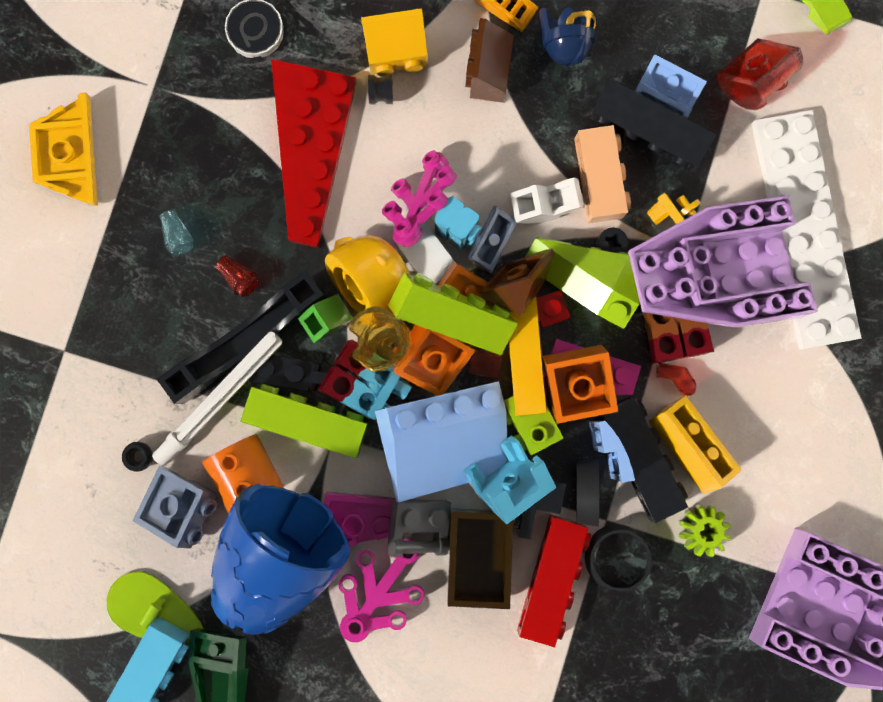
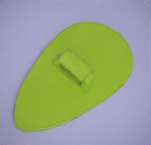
[106,571,203,646]

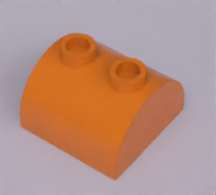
[202,434,284,514]

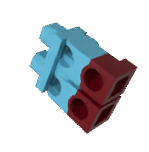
[317,340,412,420]

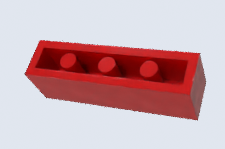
[517,514,591,648]

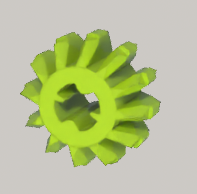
[678,505,732,557]

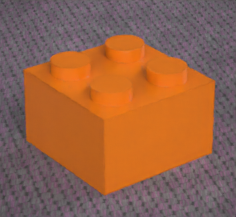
[542,345,618,424]

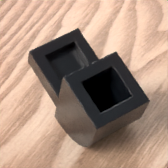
[513,480,566,540]

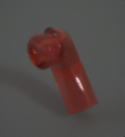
[656,363,696,397]

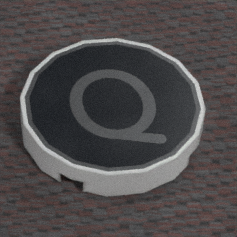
[225,0,284,58]

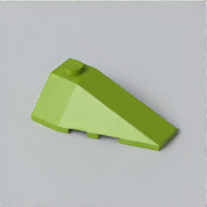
[525,237,640,329]

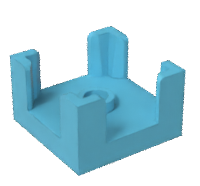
[463,435,556,524]

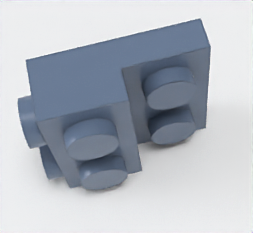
[133,466,217,549]

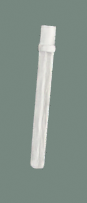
[152,331,283,467]

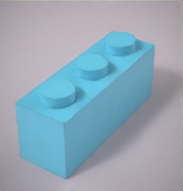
[107,617,190,702]

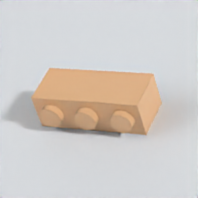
[574,125,631,224]

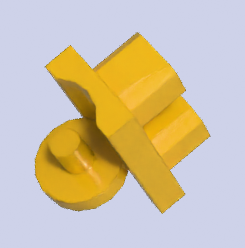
[647,193,701,225]

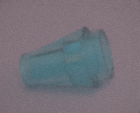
[159,210,194,256]

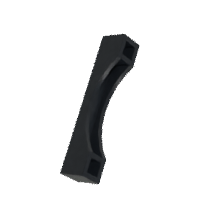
[156,270,327,404]

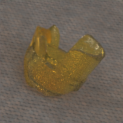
[349,307,412,371]

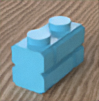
[435,196,482,250]

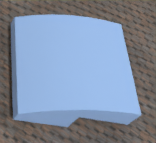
[635,54,707,118]
[589,421,635,483]

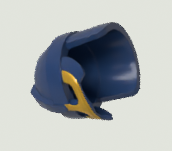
[539,7,597,66]

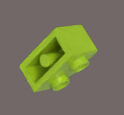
[504,395,563,455]

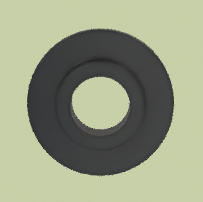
[122,442,153,472]

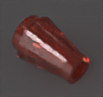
[215,255,259,297]

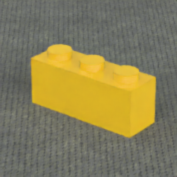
[648,395,742,494]

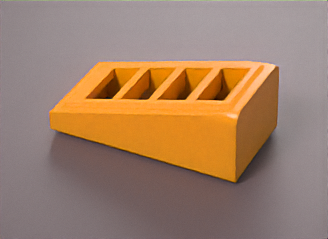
[474,0,538,33]

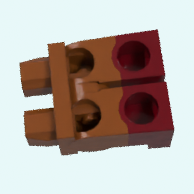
[642,312,714,364]

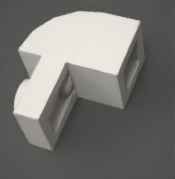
[510,178,585,224]

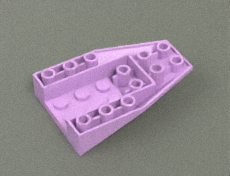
[628,196,818,328]
[749,528,883,690]

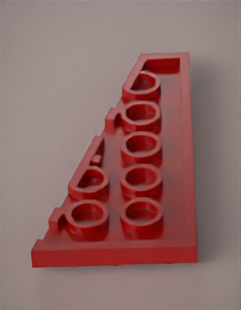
[271,59,357,248]

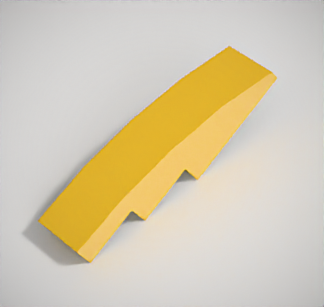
[509,297,547,416]

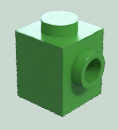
[298,294,354,343]

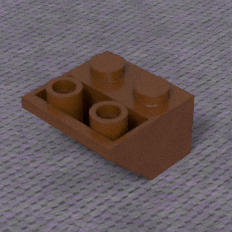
[465,18,514,103]

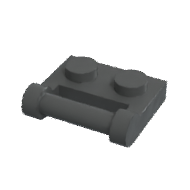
[387,500,452,557]

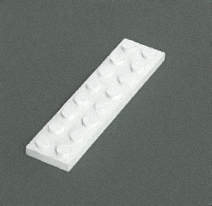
[752,110,862,350]

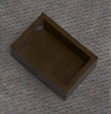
[447,508,514,609]

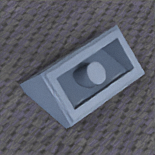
[467,206,517,273]

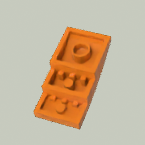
[393,261,494,396]

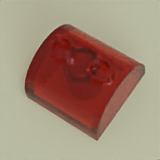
[716,38,803,110]

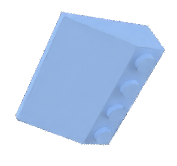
[375,381,508,502]

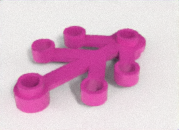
[382,150,457,247]
[339,538,424,642]

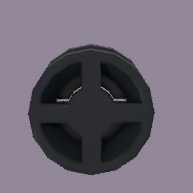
[368,74,393,105]
[595,227,628,253]

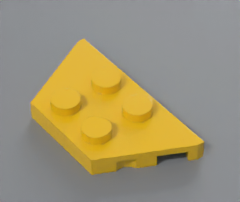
[29,92,98,206]

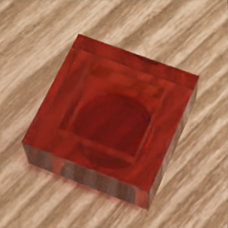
[468,346,503,379]

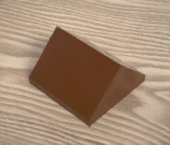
[480,249,555,316]

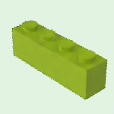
[388,272,518,355]
[240,384,369,459]

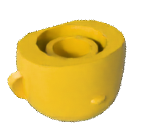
[325,235,409,326]

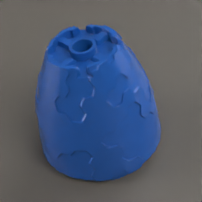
[211,484,350,635]

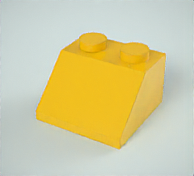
[361,8,428,77]

